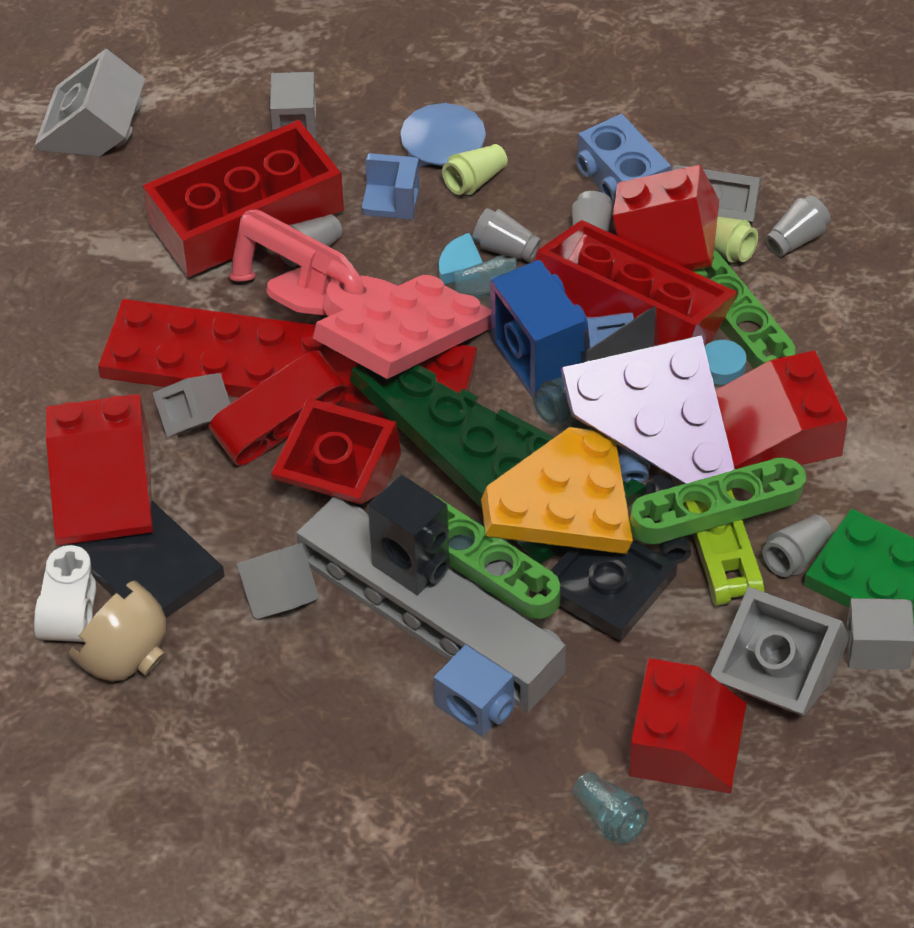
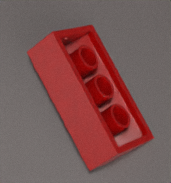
[534,220,737,346]

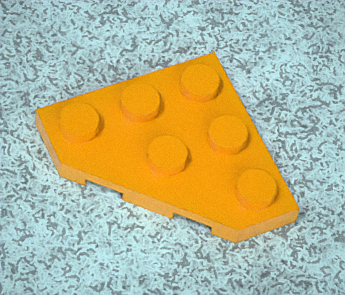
[481,427,633,554]

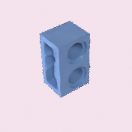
[575,114,671,204]

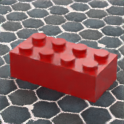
[143,120,344,277]

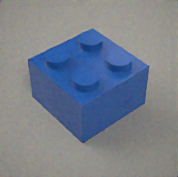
[491,260,588,402]

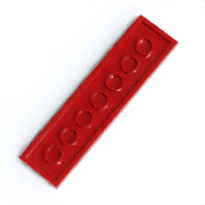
[98,299,477,419]

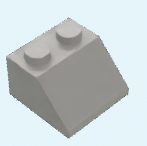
[34,49,146,157]
[710,586,850,716]

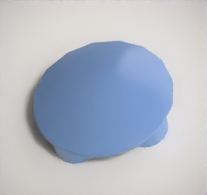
[400,103,486,167]

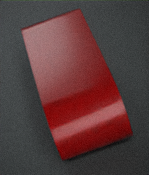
[209,350,347,466]

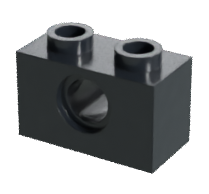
[368,474,450,596]

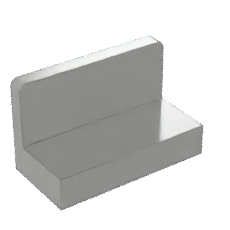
[672,165,763,222]

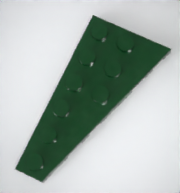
[350,364,646,564]

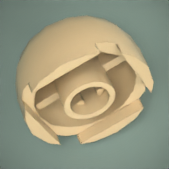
[69,580,166,681]

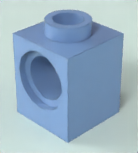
[434,644,515,737]

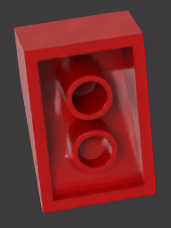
[715,350,848,470]
[46,394,153,545]

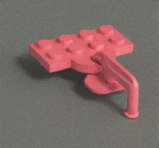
[229,209,491,379]

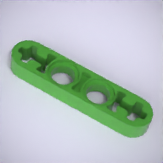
[691,249,795,369]
[629,458,806,544]
[434,495,561,619]

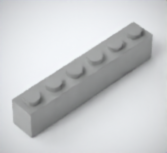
[296,497,566,713]

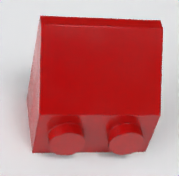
[613,164,720,270]
[271,398,401,504]
[629,658,747,794]

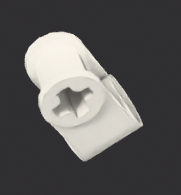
[34,545,97,642]

